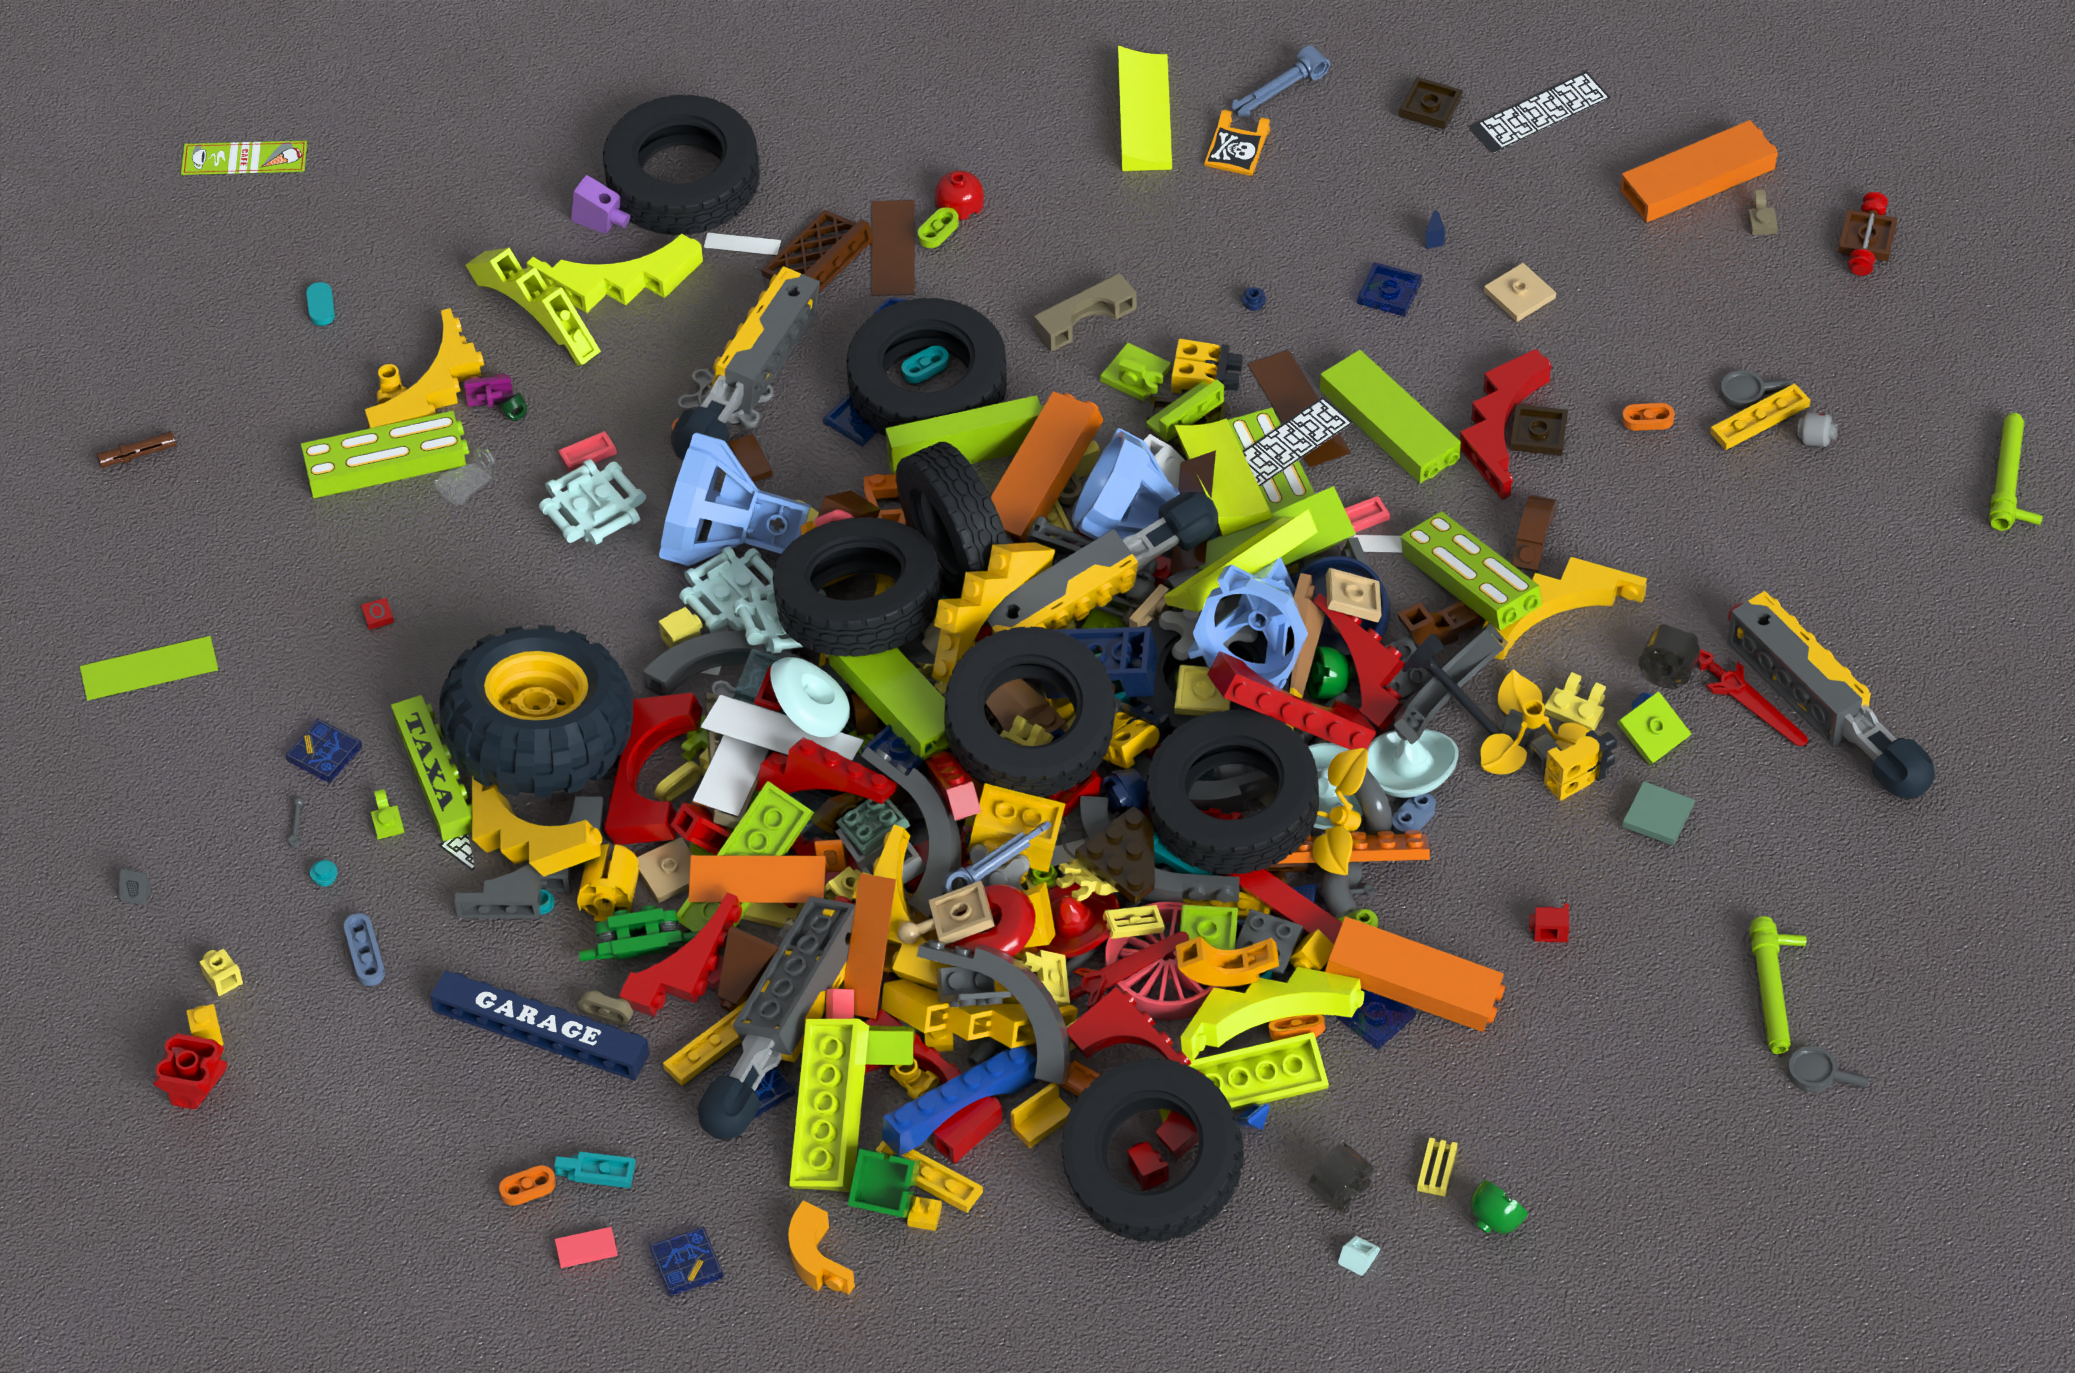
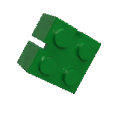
[847,1148,921,1218]

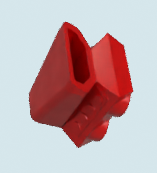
[153,1033,228,1109]

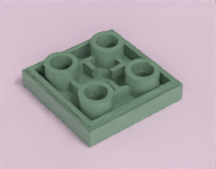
[1622,781,1695,846]
[836,799,910,857]

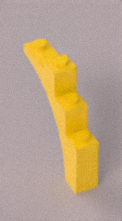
[365,308,484,429]
[932,542,1055,684]
[852,825,957,990]

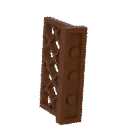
[761,210,873,292]

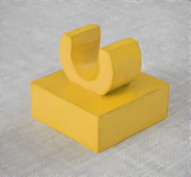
[907,1196,942,1231]

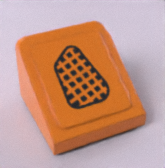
[815,839,848,872]

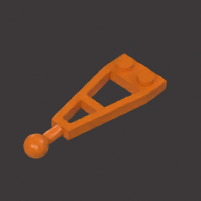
[864,474,907,526]

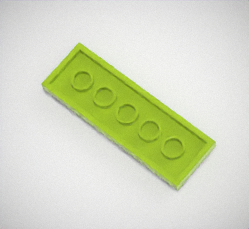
[677,781,814,932]

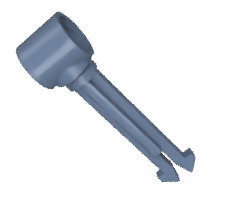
[1232,45,1330,116]
[941,821,1051,894]

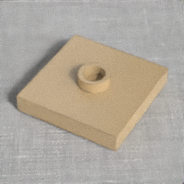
[1484,263,1556,322]
[1326,568,1382,622]
[637,837,694,904]

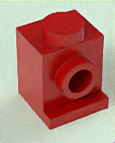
[1529,903,1569,942]
[1127,1141,1169,1191]

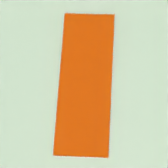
[689,856,826,903]
[843,873,896,1019]

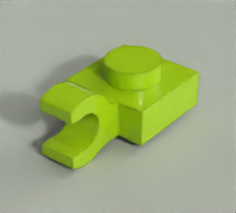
[1119,357,1163,394]
[681,715,708,761]
[371,789,404,839]

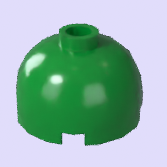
[1306,646,1353,700]
[1470,1179,1528,1234]

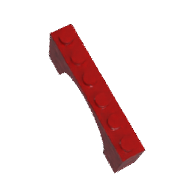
[1207,651,1376,750]
[604,693,703,845]
[1066,987,1201,1160]
[865,1009,1002,1164]

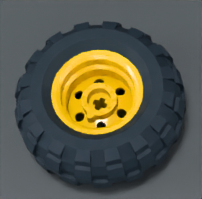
[439,625,633,798]

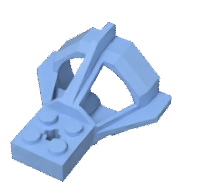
[1071,428,1219,551]
[659,432,811,566]
[1187,557,1308,689]

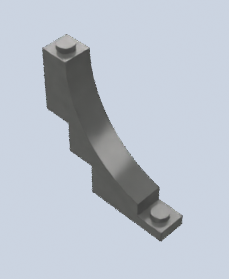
[455,796,605,919]

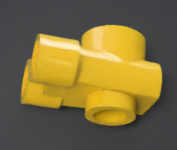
[376,364,407,405]
[890,1058,939,1100]

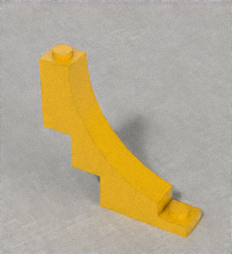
[1482,557,1647,660]
[472,776,602,877]
[881,979,1078,1048]

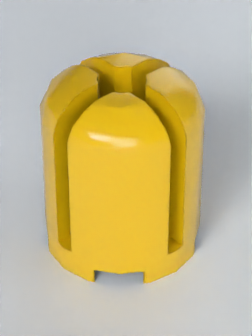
[577,843,640,922]

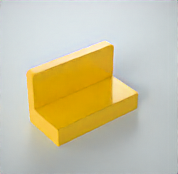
[1011,1082,1071,1149]

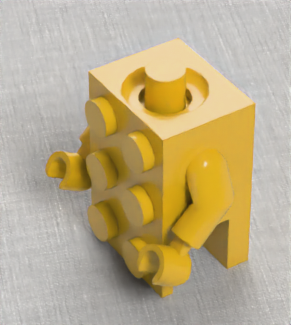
[964,783,1065,884]

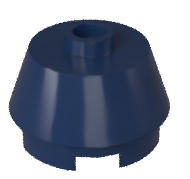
[1100,768,1148,816]

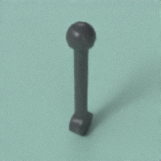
[288,797,304,847]
[1317,884,1375,899]

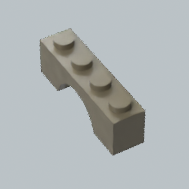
[1034,273,1137,352]

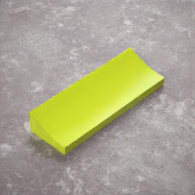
[1118,46,1172,171]
[1174,418,1272,536]
[1164,509,1318,612]
[789,1019,869,1193]
[1159,1032,1329,1123]

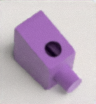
[571,175,630,233]

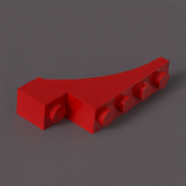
[1313,593,1405,731]
[756,737,897,804]
[670,803,798,909]
[619,893,742,1017]

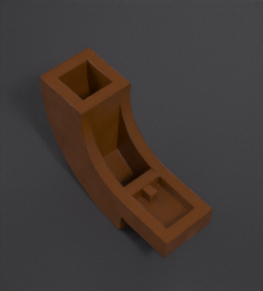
[1512,494,1558,572]
[1397,601,1481,646]

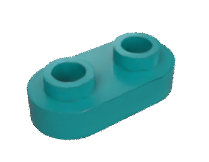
[902,346,949,383]

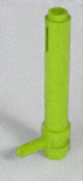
[1989,413,2043,531]
[1749,916,1807,1054]

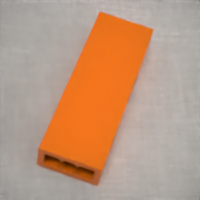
[1620,120,1778,223]
[991,391,1104,544]
[1325,916,1506,1032]

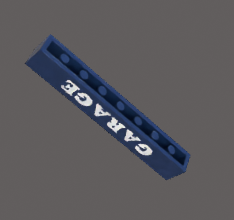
[430,970,650,1081]

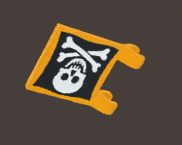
[1204,110,1270,176]

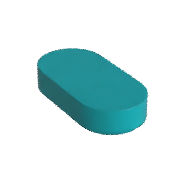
[306,282,335,326]

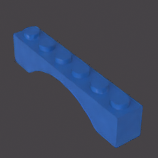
[882,1046,1037,1156]

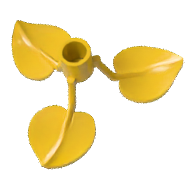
[1481,669,1590,775]
[1313,748,1368,875]

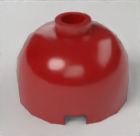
[935,170,984,220]

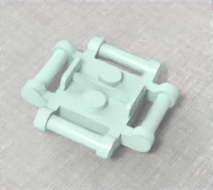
[539,459,646,545]
[679,546,773,632]
[733,586,827,654]

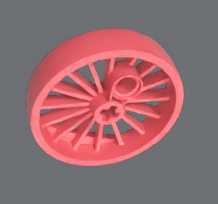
[1105,902,1227,1020]

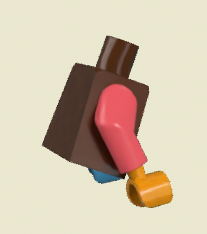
[800,490,880,535]

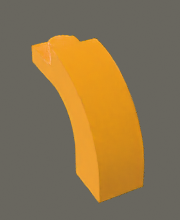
[1176,936,1279,987]
[788,1200,855,1295]

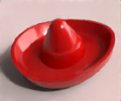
[1034,882,1119,958]
[945,884,1036,957]

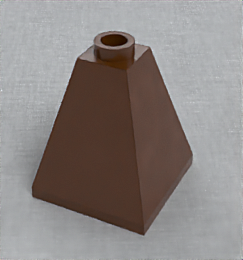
[717,926,779,1012]

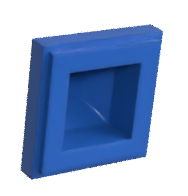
[1236,1103,1270,1130]

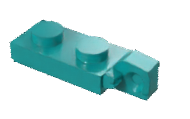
[554,1152,636,1188]

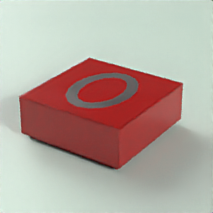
[361,598,394,630]

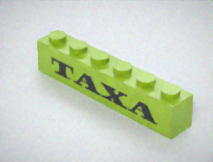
[391,695,472,842]

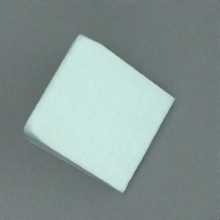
[1338,1236,1380,1275]

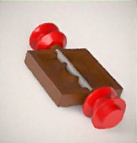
[1838,192,1898,276]

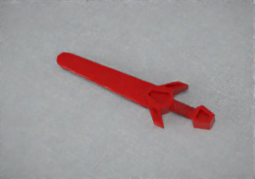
[1694,649,1808,746]
[1069,931,1189,1010]

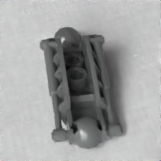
[1006,516,1158,627]

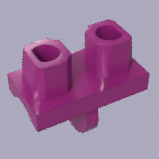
[464,373,513,407]

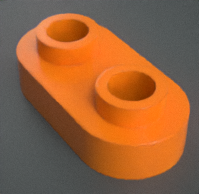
[1622,403,1675,431]
[1269,1014,1325,1041]
[499,1165,556,1206]

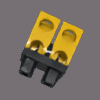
[1171,339,1243,394]
[1102,703,1171,769]
[1544,730,1617,801]

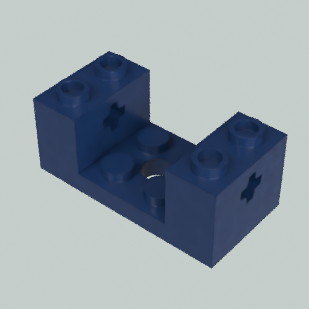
[1041,627,1158,699]

